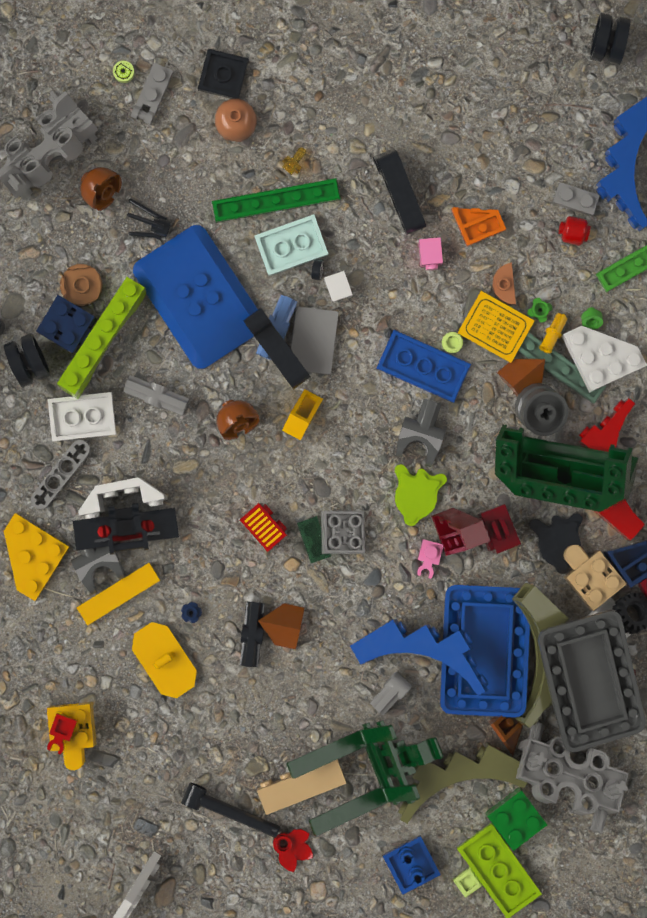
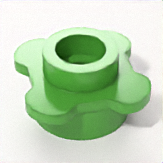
[528,298,552,323]

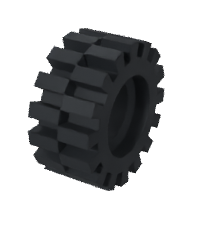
[612,593,647,634]

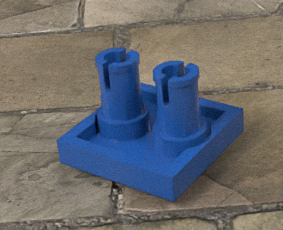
[383,835,441,895]

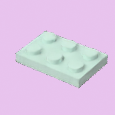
[254,214,328,276]

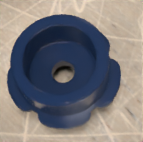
[181,602,202,623]

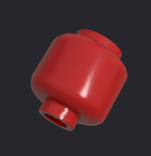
[558,216,591,246]

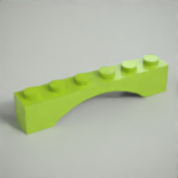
[57,277,147,399]

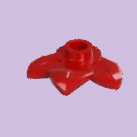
[273,829,313,872]

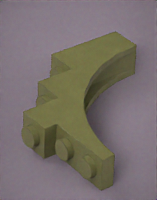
[512,583,569,728]
[398,743,527,824]

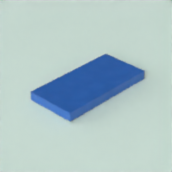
[376,330,471,403]

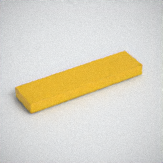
[76,562,161,626]

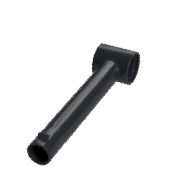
[181,782,280,838]

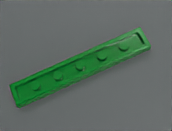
[212,178,340,223]

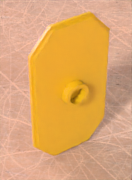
[132,622,197,698]

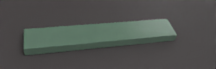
[518,332,606,404]

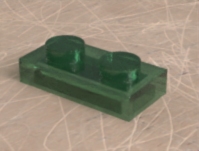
[297,516,331,563]

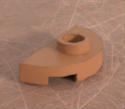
[492,262,516,305]

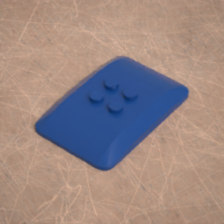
[133,225,258,369]
[440,585,530,717]

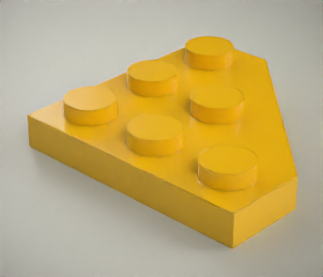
[4,513,70,601]

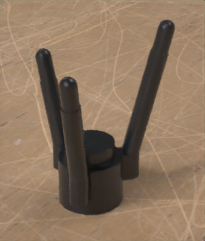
[127,199,171,240]

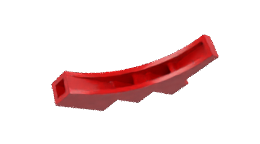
[578,398,645,541]

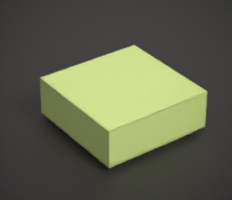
[453,867,483,898]

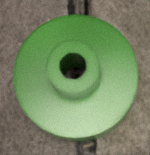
[581,307,603,330]

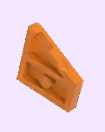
[451,207,506,247]

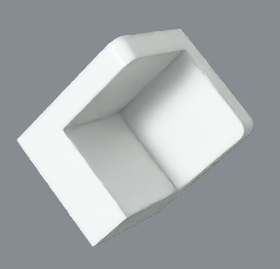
[324,271,353,302]

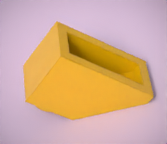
[282,389,323,440]

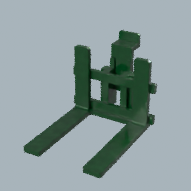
[287,720,443,836]

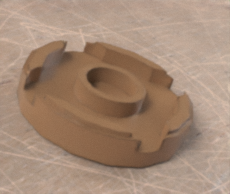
[60,264,103,307]

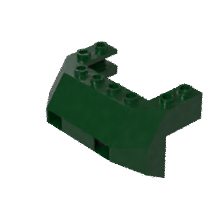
[495,424,638,512]

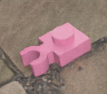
[417,539,443,579]

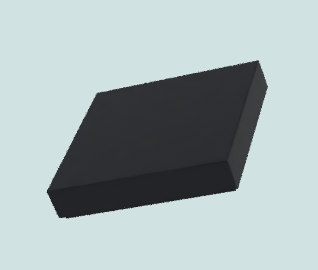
[198,49,249,99]

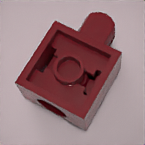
[477,504,521,554]

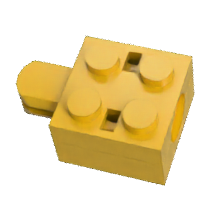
[47,702,97,770]

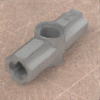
[123,375,189,416]

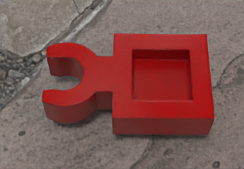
[47,713,78,754]

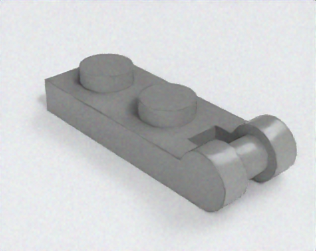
[131,63,174,125]

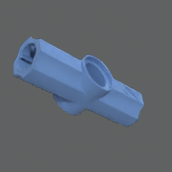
[256,295,298,360]

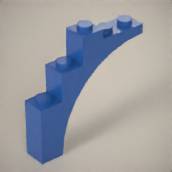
[596,97,647,232]
[350,619,489,696]

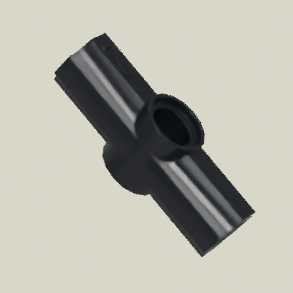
[240,601,265,667]

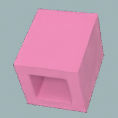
[418,237,443,270]

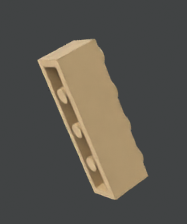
[257,759,346,815]

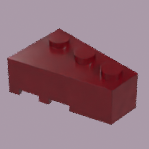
[431,507,490,556]

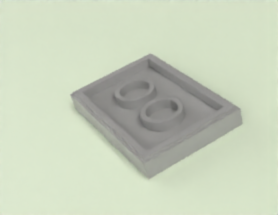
[291,306,339,375]

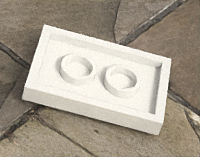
[48,392,117,442]

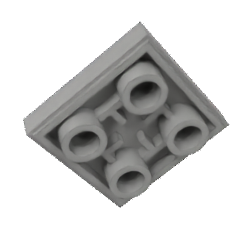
[321,511,365,554]

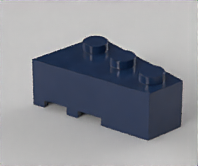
[603,540,647,588]

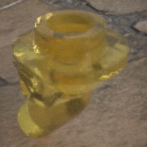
[282,147,306,175]

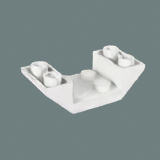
[78,478,168,519]

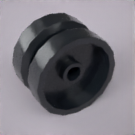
[590,13,631,65]
[3,333,51,388]

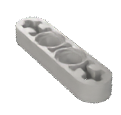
[31,440,91,509]

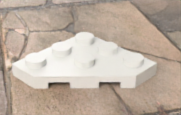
[561,326,647,393]
[113,852,161,918]

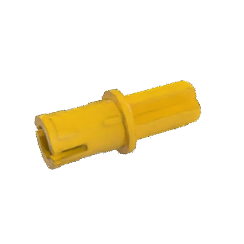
[539,313,568,354]

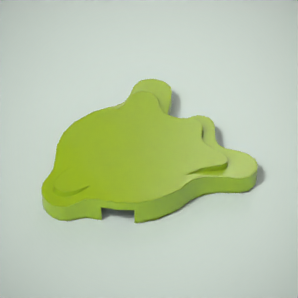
[394,464,447,526]

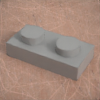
[552,182,600,216]

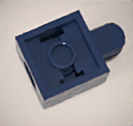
[36,295,97,355]

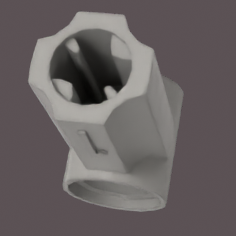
[370,671,412,716]

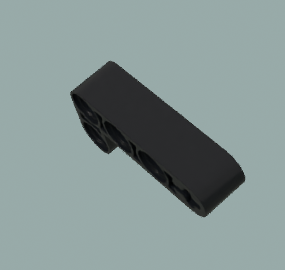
[373,148,426,235]
[243,308,311,390]

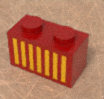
[240,503,287,552]

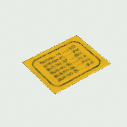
[458,291,535,363]

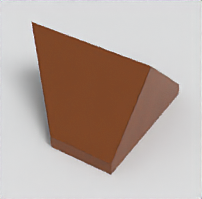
[497,359,545,397]
[258,603,305,649]
[488,715,523,756]

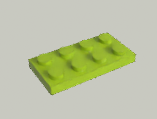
[456,823,542,918]

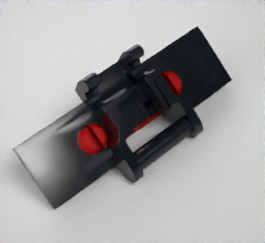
[72,503,179,555]

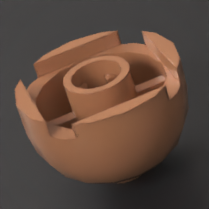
[215,99,257,142]

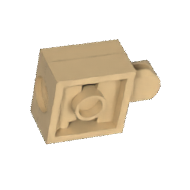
[563,545,627,611]

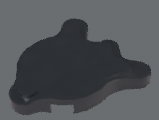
[529,513,583,574]

